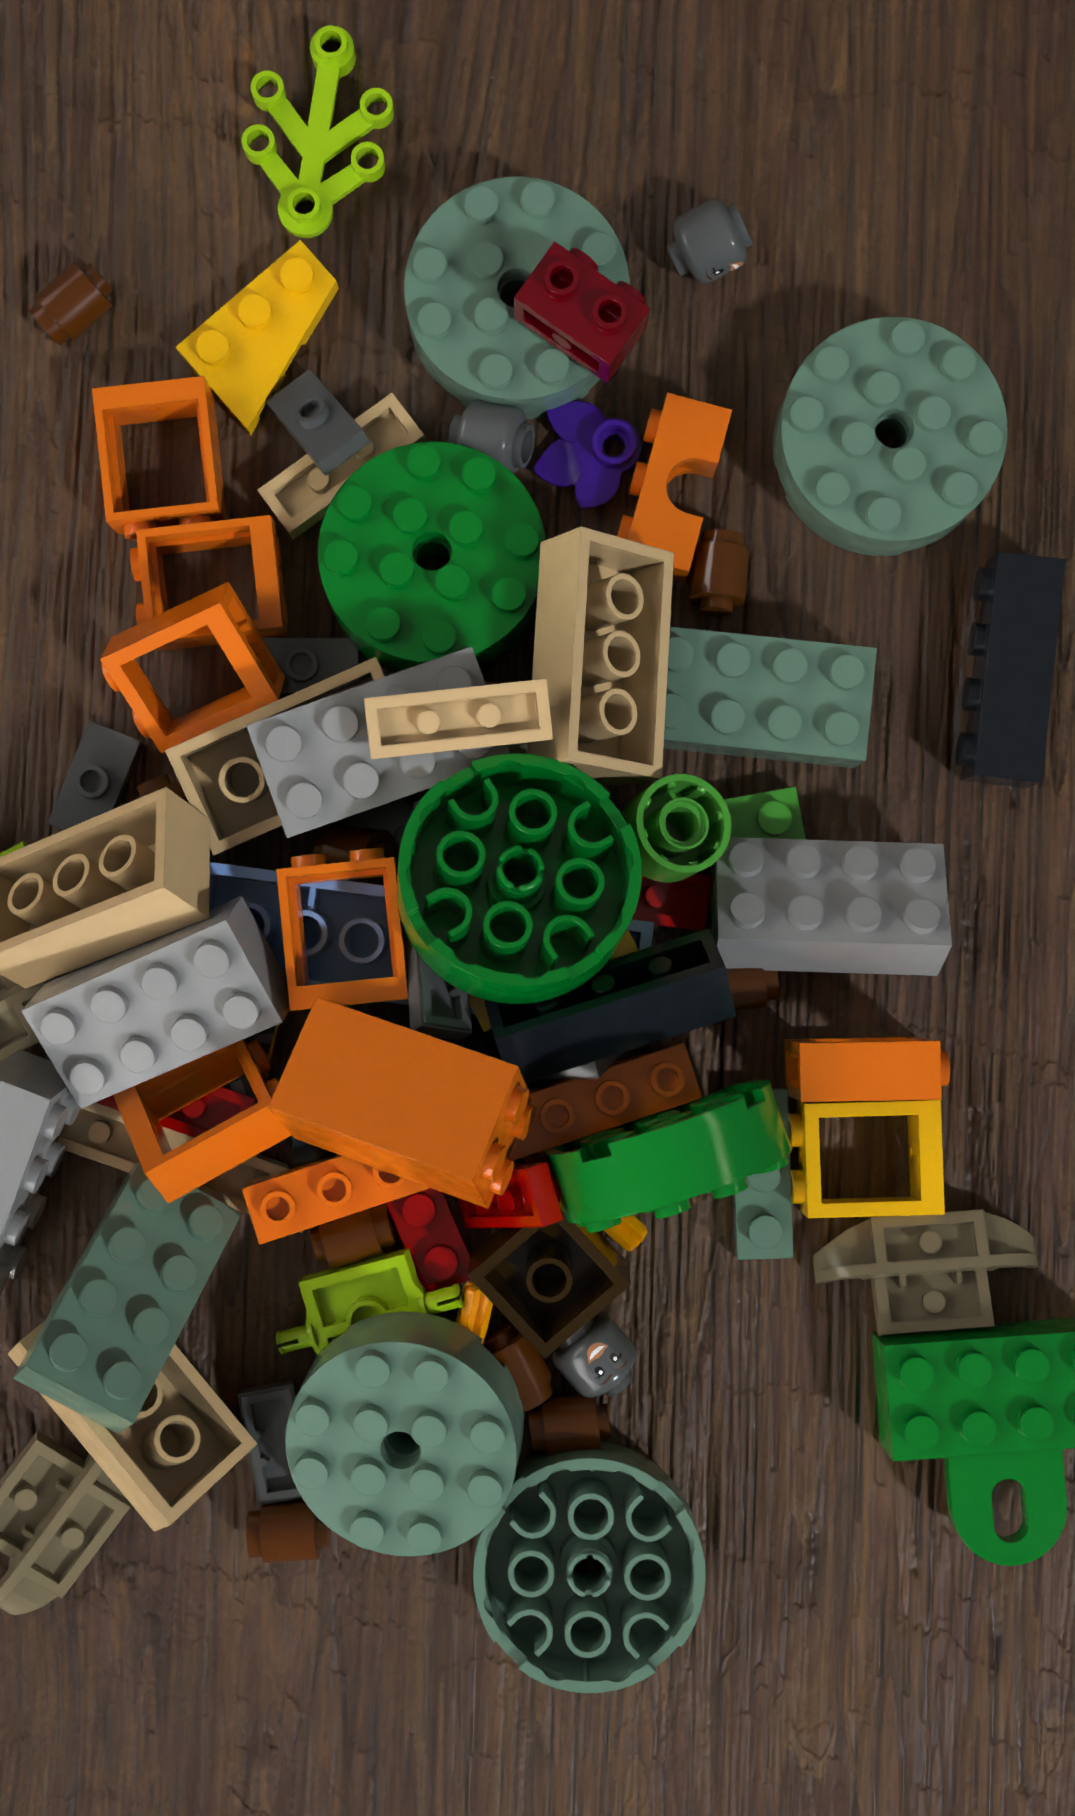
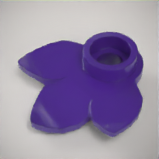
[534,401,642,509]

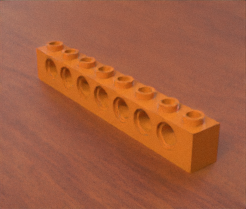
[242,1042,702,1245]

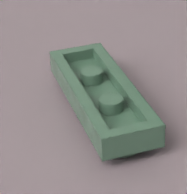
[733,1088,793,1260]

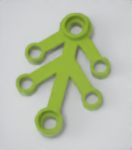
[241,25,394,238]

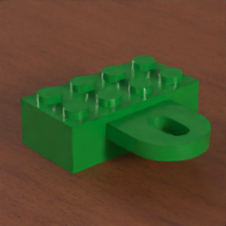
[872,1317,1075,1566]

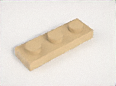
[257,393,426,540]
[364,679,553,759]

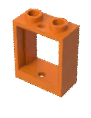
[92,376,227,541]
[130,515,290,651]
[100,582,286,753]
[276,848,408,1011]
[784,1036,950,1102]
[113,1038,291,1204]

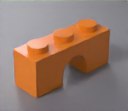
[617,392,732,583]

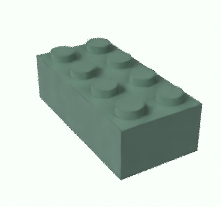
[663,627,877,768]
[13,1161,242,1433]

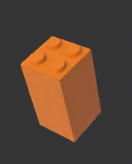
[268,997,535,1209]

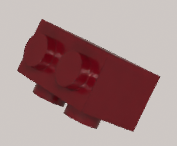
[514,241,650,383]

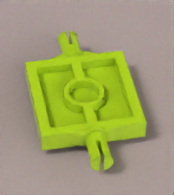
[276,1248,464,1355]

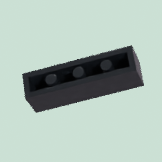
[955,552,1066,788]
[484,928,736,1083]

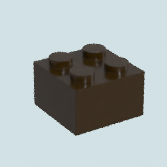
[468,1200,631,1358]

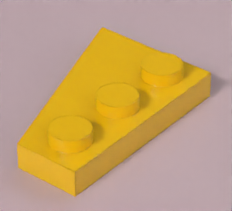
[175,240,339,436]

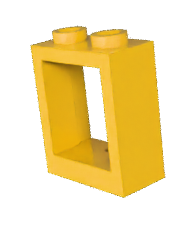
[788,1100,945,1218]

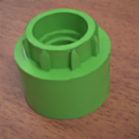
[621,774,731,883]

